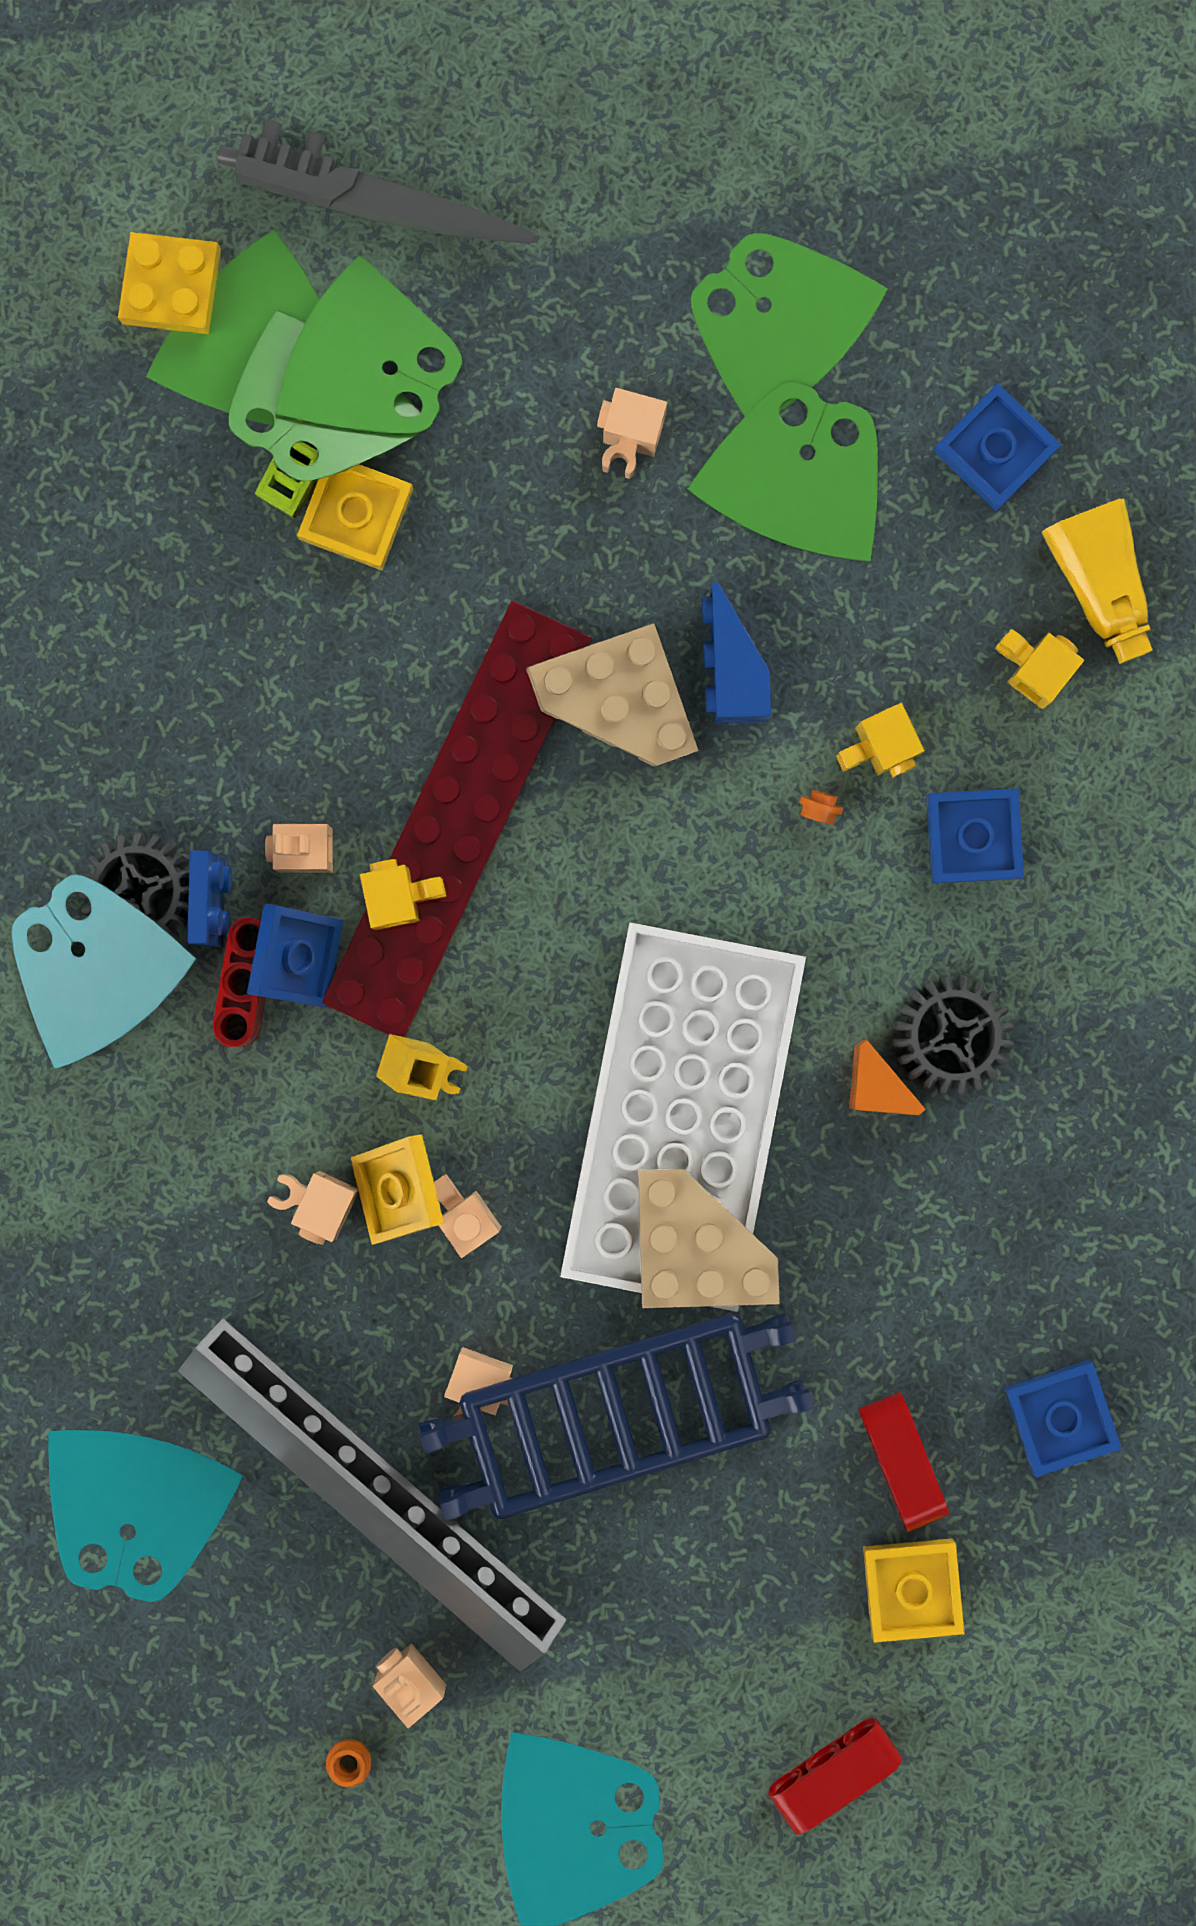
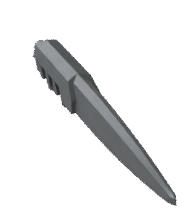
[217,119,541,244]

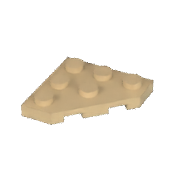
[526,623,699,766]
[638,1168,779,1308]

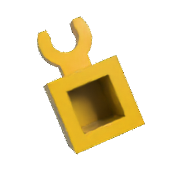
[995,629,1084,709]
[836,702,925,778]
[360,859,446,930]
[376,1034,468,1100]

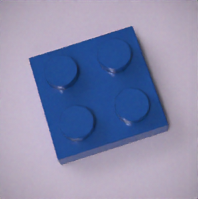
[933,383,1062,512]
[926,789,1024,884]
[187,850,232,947]
[247,904,344,1008]
[1003,1359,1122,1477]

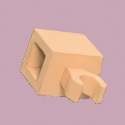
[597,388,667,479]
[265,824,333,873]
[267,1171,359,1245]
[434,1174,502,1259]
[444,1347,513,1425]
[372,1643,446,1729]

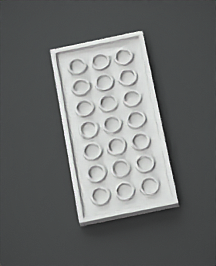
[560,923,806,1312]

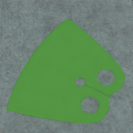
[146,230,320,425]
[691,233,888,416]
[275,255,462,434]
[228,311,431,481]
[688,382,878,561]

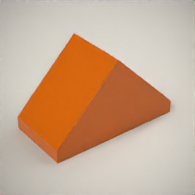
[849,1040,926,1115]

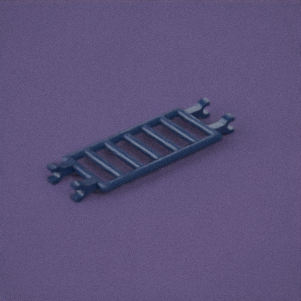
[419,1313,814,1521]

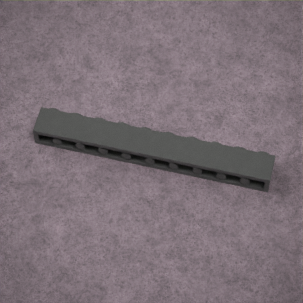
[178,1319,566,1672]

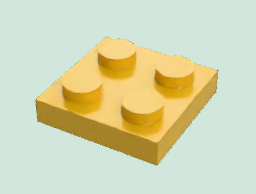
[118,232,221,335]
[297,464,414,571]
[350,1134,444,1245]
[863,1538,965,1643]

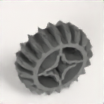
[77,831,190,941]
[891,975,1014,1096]

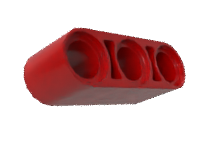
[213,917,266,1047]
[858,1392,950,1532]
[768,1717,902,1835]

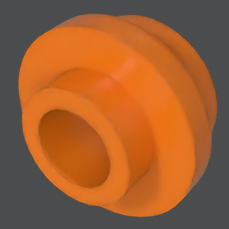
[799,789,844,824]
[326,1739,372,1787]

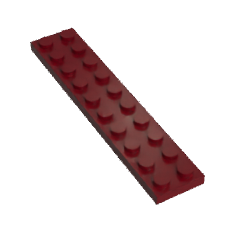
[322,600,592,1037]

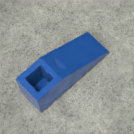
[702,583,771,724]

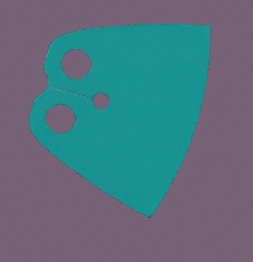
[12,874,196,1069]
[48,1430,243,1602]
[501,1732,664,1926]

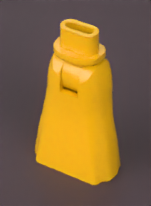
[1041,498,1153,664]

